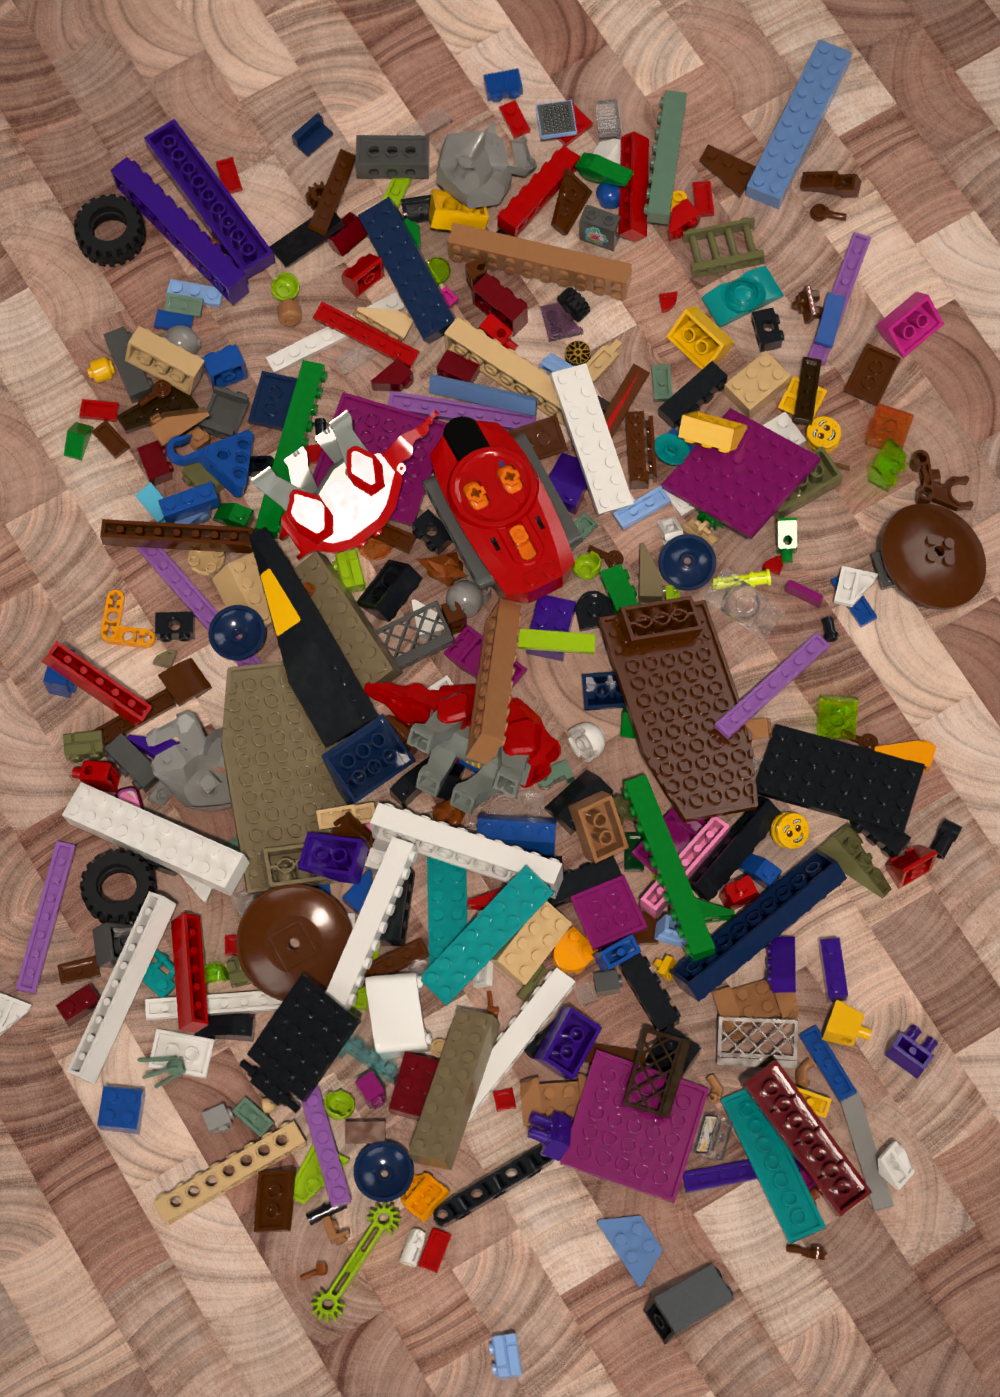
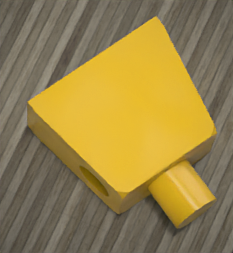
[822,1000,872,1046]

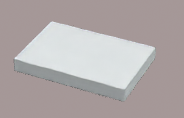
[148,1029,215,1079]

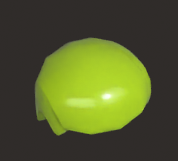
[271,272,299,302]
[573,551,602,580]
[324,1090,355,1120]

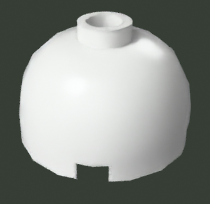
[568,723,605,762]

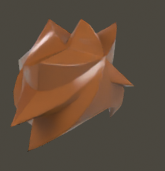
[417,552,469,588]
[432,798,466,828]

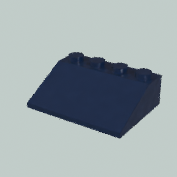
[321,714,416,805]

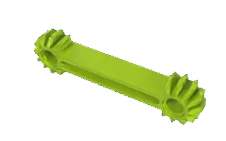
[311,1202,401,1323]

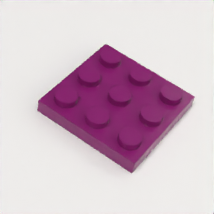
[570,875,648,951]

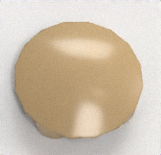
[188,550,225,575]

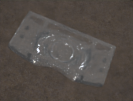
[703,567,786,642]
[465,791,545,829]

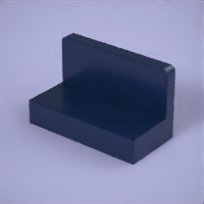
[292,113,333,157]

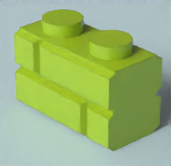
[332,549,366,593]

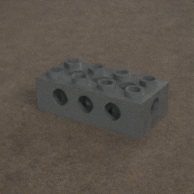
[355,135,430,178]

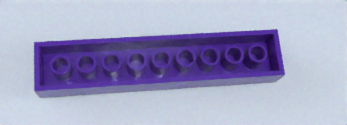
[144,119,275,280]
[110,157,249,305]

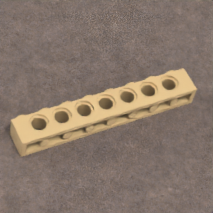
[153,1121,307,1226]

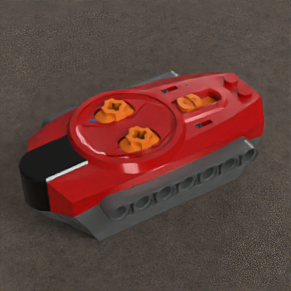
[422,416,583,603]

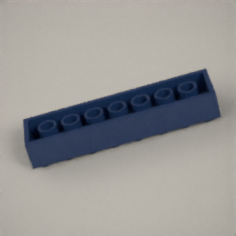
[358,197,456,344]

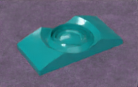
[701,266,784,328]

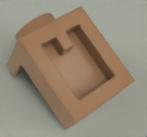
[322,1216,350,1245]

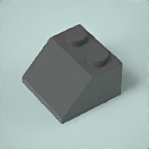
[92,923,133,968]

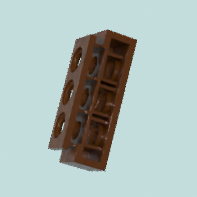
[625,411,657,490]

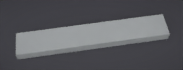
[840,1090,894,1211]

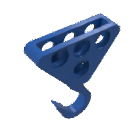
[166,430,253,498]

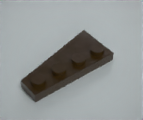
[116,386,199,433]

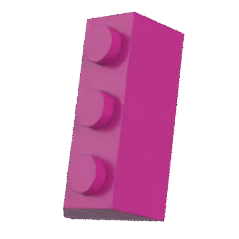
[876,291,944,358]

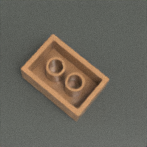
[568,791,629,863]

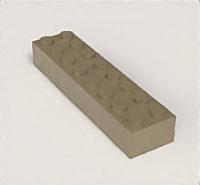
[294,551,403,690]
[408,1008,500,1170]

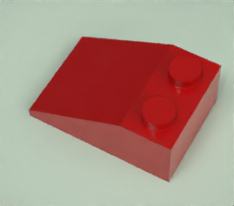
[886,845,938,889]

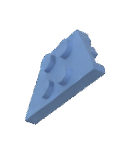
[597,1216,663,1288]

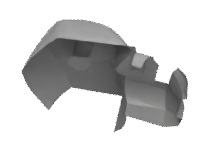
[437,121,537,209]
[146,710,232,812]

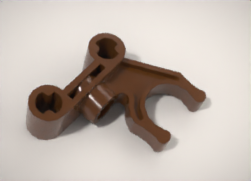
[909,450,973,511]

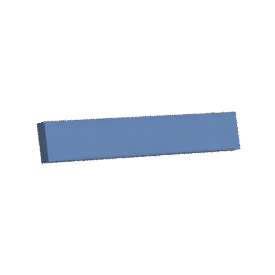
[429,374,538,416]

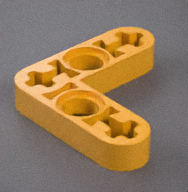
[100,590,156,648]

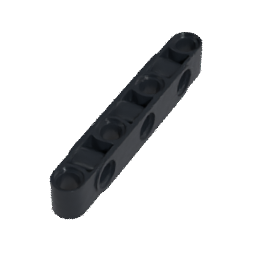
[433,1146,554,1228]

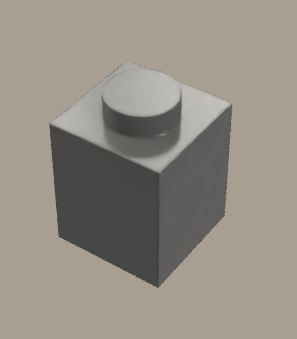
[593,969,623,997]

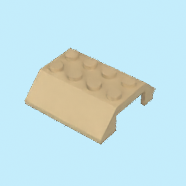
[212,550,285,638]

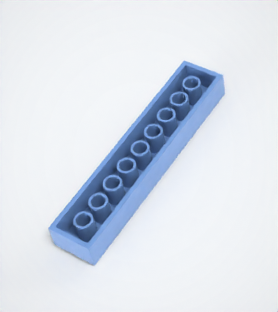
[746,39,852,210]

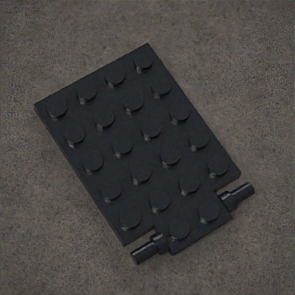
[239,974,361,1113]

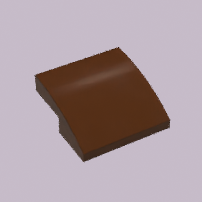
[158,658,212,707]

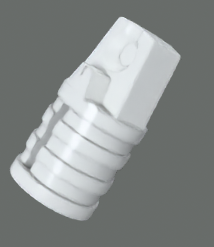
[399,1229,426,1267]

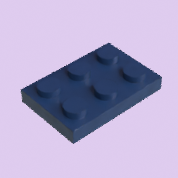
[248,371,297,431]

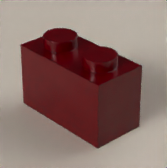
[326,212,367,256]
[436,349,480,383]
[137,440,174,486]
[56,984,99,1027]

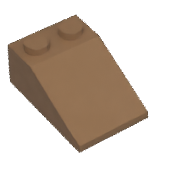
[148,407,209,446]

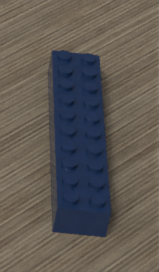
[669,849,847,1002]

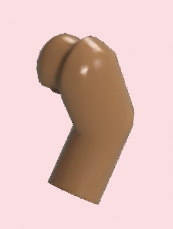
[795,1058,815,1088]
[706,1074,724,1104]

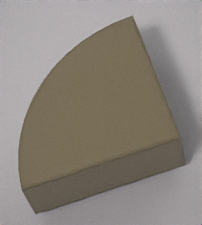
[153,649,177,668]

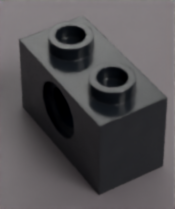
[751,307,785,352]
[412,509,453,555]
[155,611,195,642]

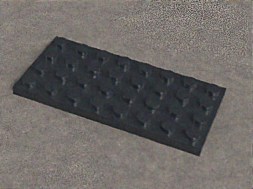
[756,724,925,835]

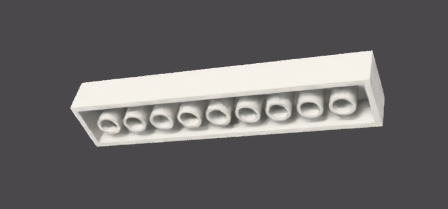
[62,782,250,896]
[370,802,563,899]

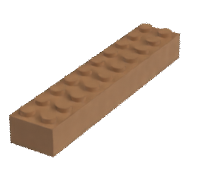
[447,223,632,300]
[466,598,522,765]

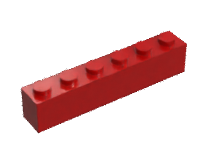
[618,131,649,242]
[497,145,581,237]
[41,641,152,727]
[171,913,209,1033]

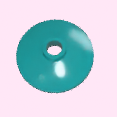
[654,434,690,465]

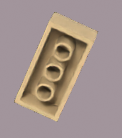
[125,326,205,395]
[490,901,572,985]

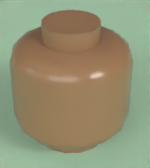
[277,299,302,327]

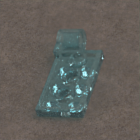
[338,1038,398,1086]

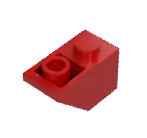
[668,198,700,242]

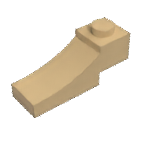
[316,802,375,831]

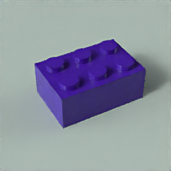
[526,595,576,661]
[533,1007,602,1080]

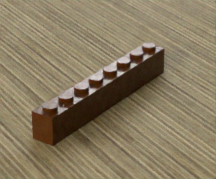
[100,519,254,554]

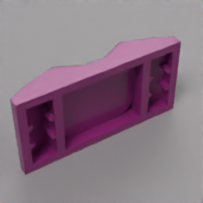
[444,625,527,691]
[631,807,707,875]

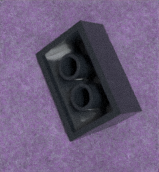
[356,560,423,622]
[544,769,613,835]

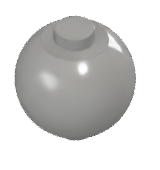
[159,325,201,354]
[446,580,484,618]

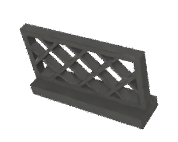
[375,601,457,670]

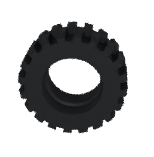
[74,194,146,267]
[80,849,157,924]

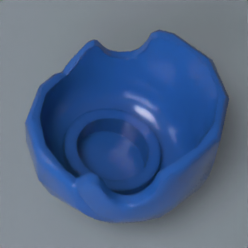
[596,183,620,209]

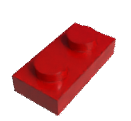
[499,100,530,139]

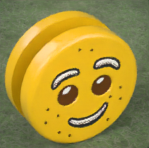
[806,416,841,453]
[771,812,809,849]

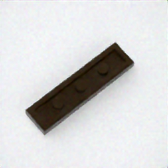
[793,357,822,425]

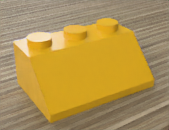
[429,189,489,231]
[666,306,735,370]
[678,411,748,453]

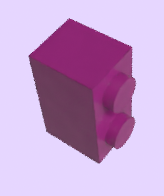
[355,1071,387,1110]

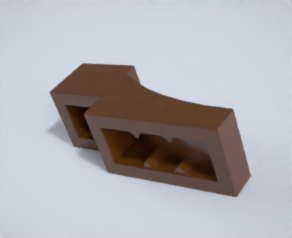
[800,171,861,198]

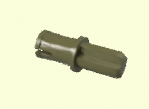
[516,965,546,1002]

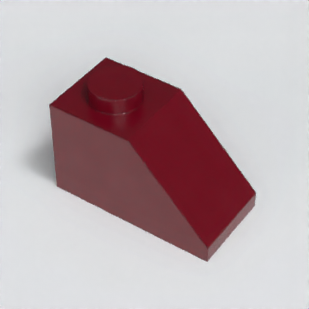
[371,358,414,392]

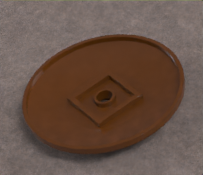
[881,503,986,610]
[236,884,352,1001]

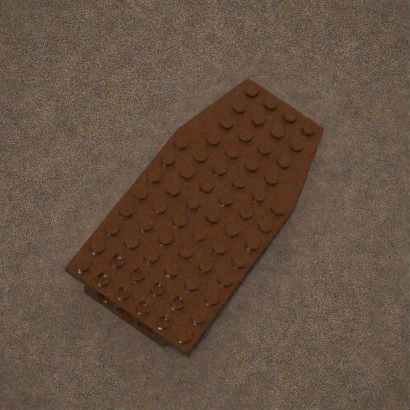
[598,596,758,823]

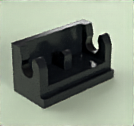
[401,195,431,223]

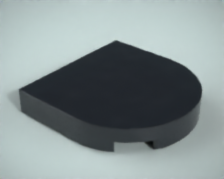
[575,591,615,632]

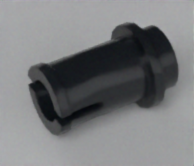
[313,418,328,442]
[821,617,839,642]

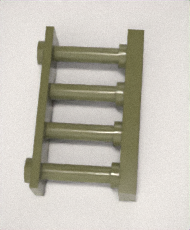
[682,217,765,279]

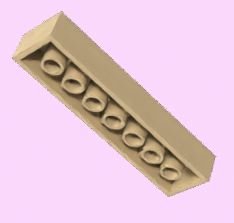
[444,317,567,427]

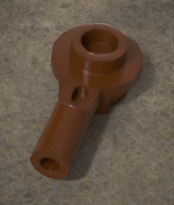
[810,203,847,221]
[137,380,172,408]
[587,545,624,567]
[840,730,878,750]
[787,1244,827,1260]

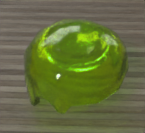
[427,257,451,285]
[204,963,230,983]

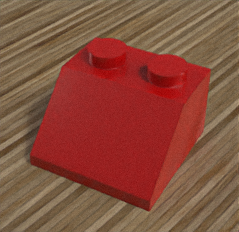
[341,253,384,298]

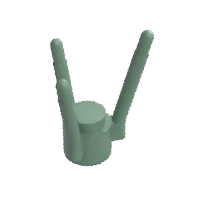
[137,1055,186,1088]

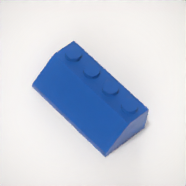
[477,813,557,857]

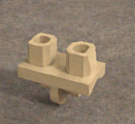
[682,517,719,546]

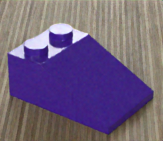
[549,452,588,515]
[298,832,368,885]

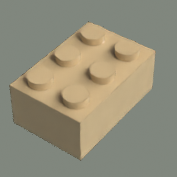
[724,351,791,418]

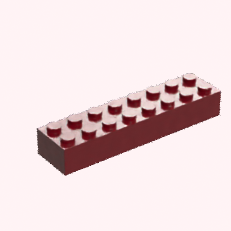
[741,1060,872,1217]

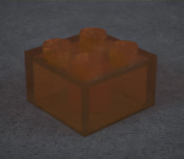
[865,403,914,456]

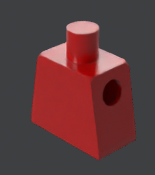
[478,313,518,351]
[72,761,121,793]
[719,875,760,910]

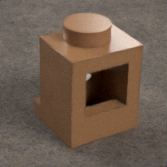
[186,426,212,451]

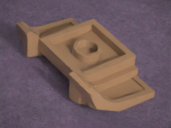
[712,979,799,1039]
[520,1073,588,1126]

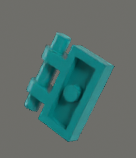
[142,949,176,998]

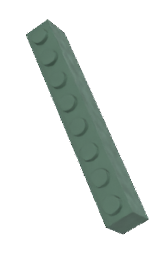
[644,90,687,225]

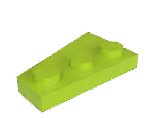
[293,1145,350,1205]

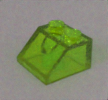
[868,437,908,492]
[817,694,858,740]

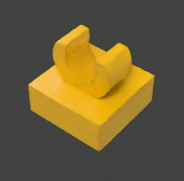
[653,955,677,982]

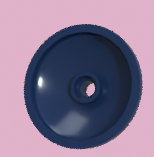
[659,534,716,591]
[208,605,266,661]
[353,1142,414,1202]

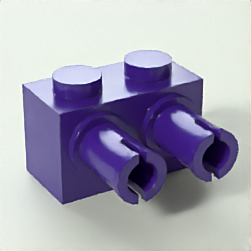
[885,1025,938,1079]
[527,1111,572,1161]

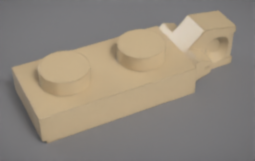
[586,339,622,385]

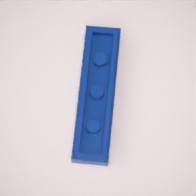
[799,1025,857,1103]

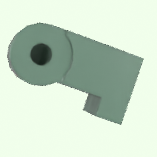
[537,760,574,791]

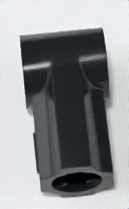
[931,818,962,859]

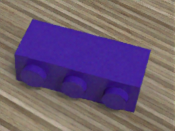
[767,937,796,993]
[819,937,848,1003]

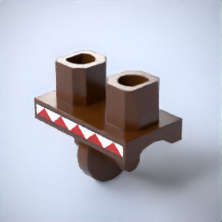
[792,285,823,324]

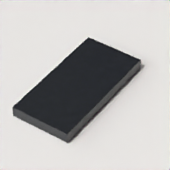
[269,212,345,267]

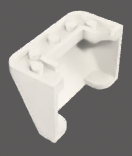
[365,973,432,1060]

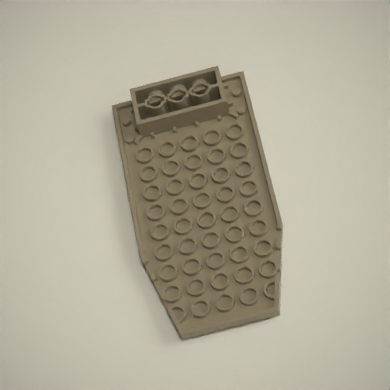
[221,661,362,895]

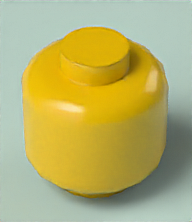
[87,357,115,383]

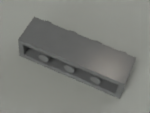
[103,326,153,404]

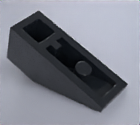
[389,756,430,809]
[195,1015,256,1042]

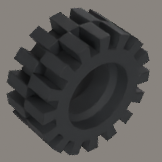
[557,287,591,322]

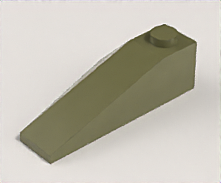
[818,822,892,899]

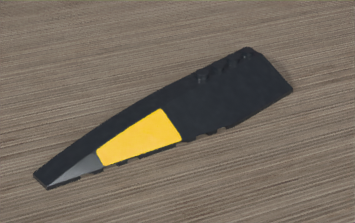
[249,527,379,748]

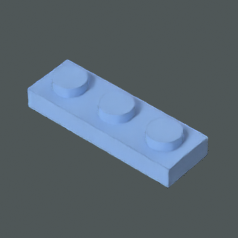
[166,279,223,308]
[613,486,671,530]

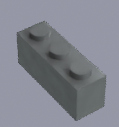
[104,733,160,793]

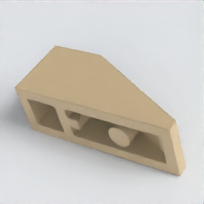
[352,307,413,341]

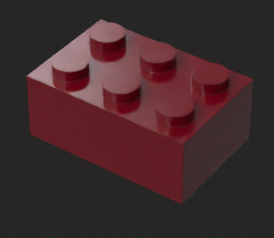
[472,273,528,337]
[389,1052,439,1121]

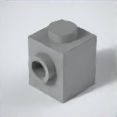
[202,1103,234,1135]

